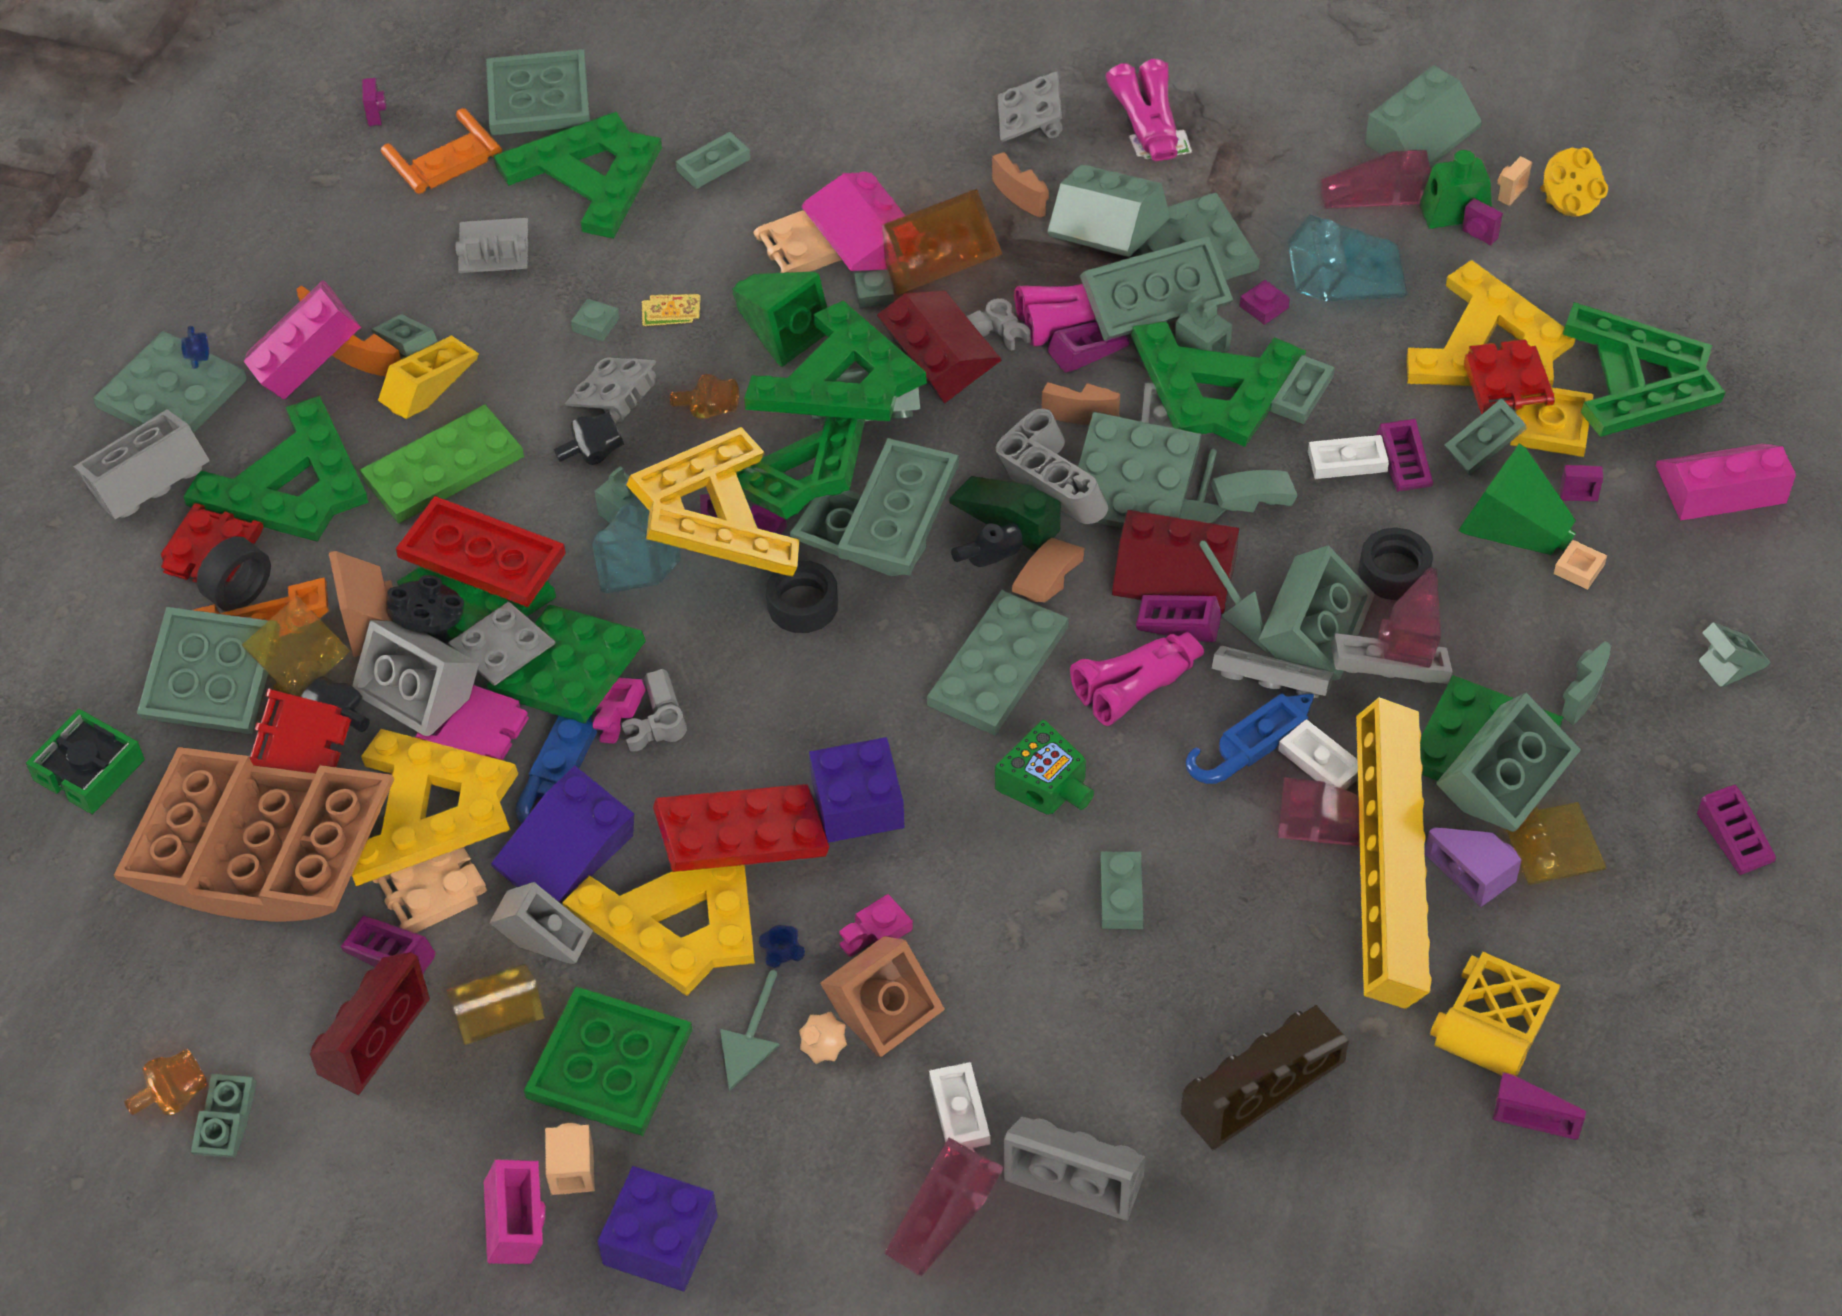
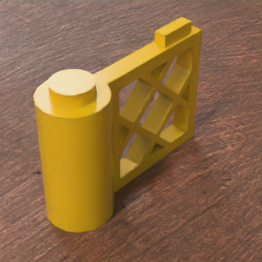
[1430,952,1561,1077]

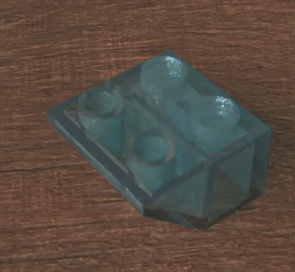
[593,496,681,594]

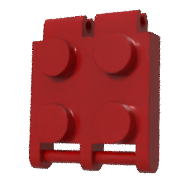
[1464,339,1555,414]
[161,503,263,583]
[249,689,351,774]

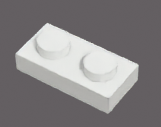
[1308,435,1389,479]
[1278,719,1358,797]
[929,1062,990,1153]

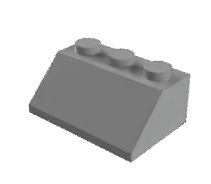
[73,410,210,519]
[352,620,479,736]
[1004,1116,1146,1221]

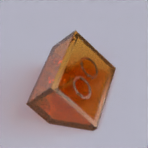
[882,189,1003,296]

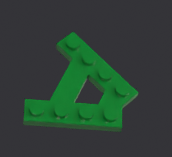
[494,112,662,239]
[744,301,927,421]
[1562,302,1726,437]
[1131,321,1306,447]
[183,395,369,542]
[736,416,865,520]

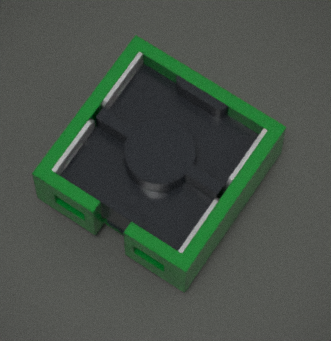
[26,709,145,815]

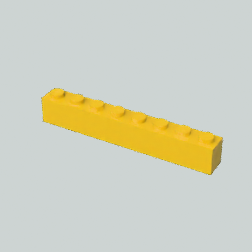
[1356,697,1431,1009]

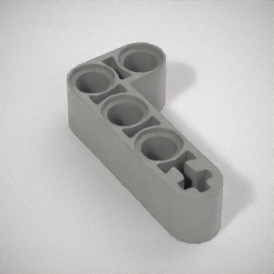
[996,408,1108,524]

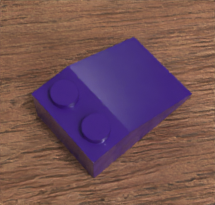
[491,766,634,904]

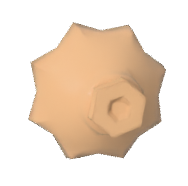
[799,1012,847,1064]

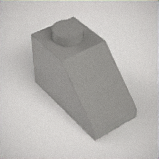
[489,882,593,964]

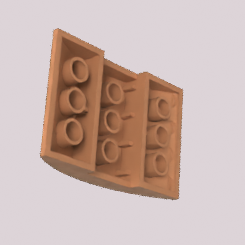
[114,747,394,922]

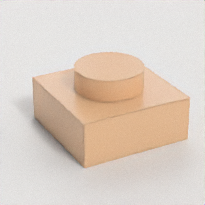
[1498,156,1532,206]
[1554,540,1607,590]

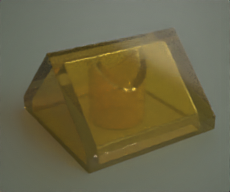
[446,964,545,1045]

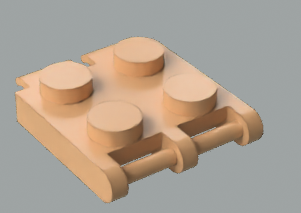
[754,210,842,273]
[372,847,487,933]

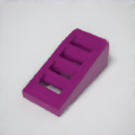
[1048,321,1130,373]
[1376,419,1434,492]
[1136,595,1221,642]
[1697,784,1776,875]
[341,915,435,973]
[1493,1072,1586,1140]

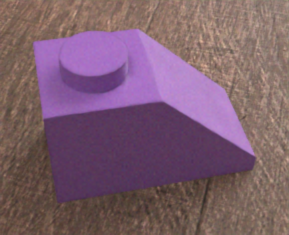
[1424,827,1522,907]

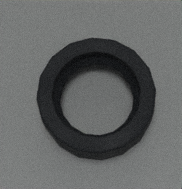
[1358,527,1433,600]
[197,537,271,611]
[766,560,838,633]

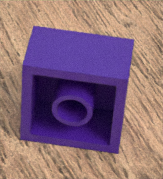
[809,737,905,843]
[598,1166,718,1292]

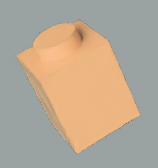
[545,1123,594,1195]

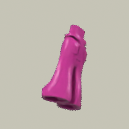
[1106,59,1178,161]
[1014,284,1097,346]
[1070,632,1204,726]

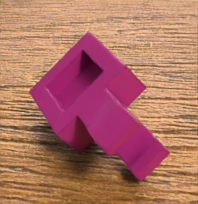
[593,678,646,744]
[839,894,913,957]

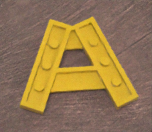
[1407,260,1576,387]
[626,427,800,577]
[352,729,518,886]
[562,865,755,996]

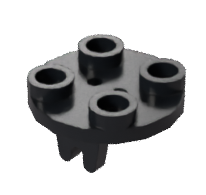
[387,575,464,641]

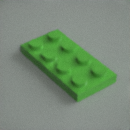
[360,404,524,524]

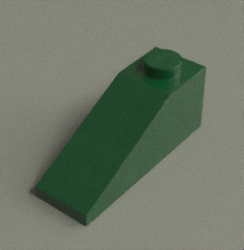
[949,476,1061,552]

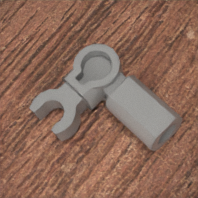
[966,299,1030,351]
[621,669,687,751]

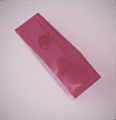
[1321,150,1431,208]
[1378,567,1441,668]
[1278,777,1360,847]
[884,1137,1004,1276]

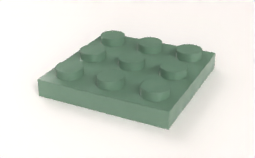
[486,49,590,135]
[1135,192,1260,280]
[93,331,247,433]
[1066,412,1201,529]
[137,607,280,734]

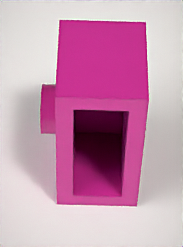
[484,1160,545,1264]

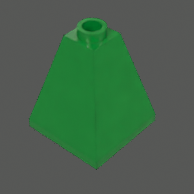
[732,271,828,367]
[1458,443,1576,555]

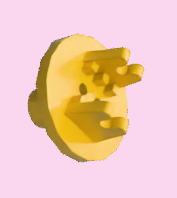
[1540,147,1608,217]

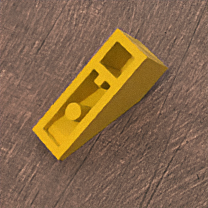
[378,335,479,419]

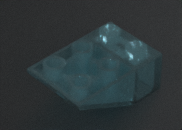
[1288,214,1407,301]

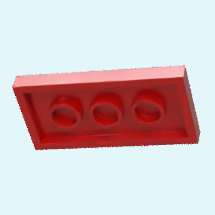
[396,496,566,607]
[653,784,830,872]

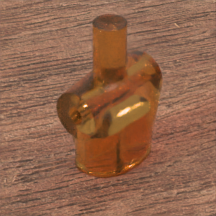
[670,374,740,419]
[124,1049,208,1115]

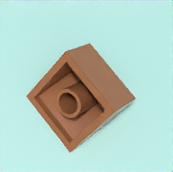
[329,551,393,657]
[820,936,945,1057]

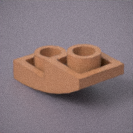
[992,152,1049,218]
[1042,382,1120,425]
[1012,538,1084,603]

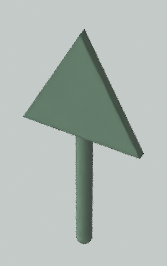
[1180,448,1227,524]
[1200,541,1269,653]
[720,970,779,1091]

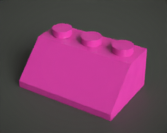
[802,171,921,271]
[244,280,361,400]
[1656,444,1796,521]

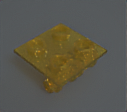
[242,596,350,697]
[1505,802,1606,885]

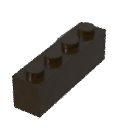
[1181,1005,1349,1150]

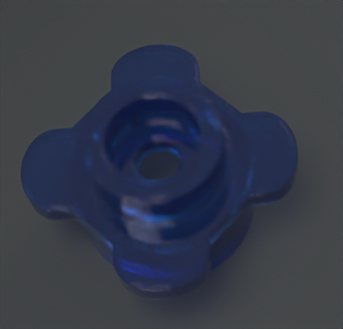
[181,326,209,369]
[759,925,805,968]

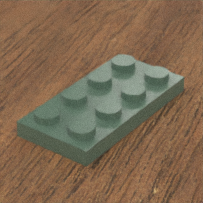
[1080,236,1233,341]
[837,438,959,576]
[927,590,1069,736]

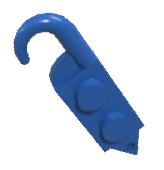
[1186,693,1314,784]
[515,716,597,824]

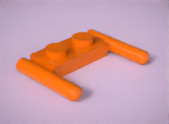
[381,108,502,194]

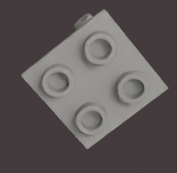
[998,71,1062,142]
[456,218,528,273]
[564,357,656,424]
[448,601,555,686]

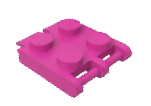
[415,685,529,760]

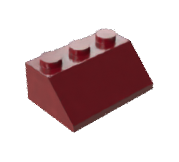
[877,290,1002,403]
[1112,510,1239,614]
[310,952,430,1096]

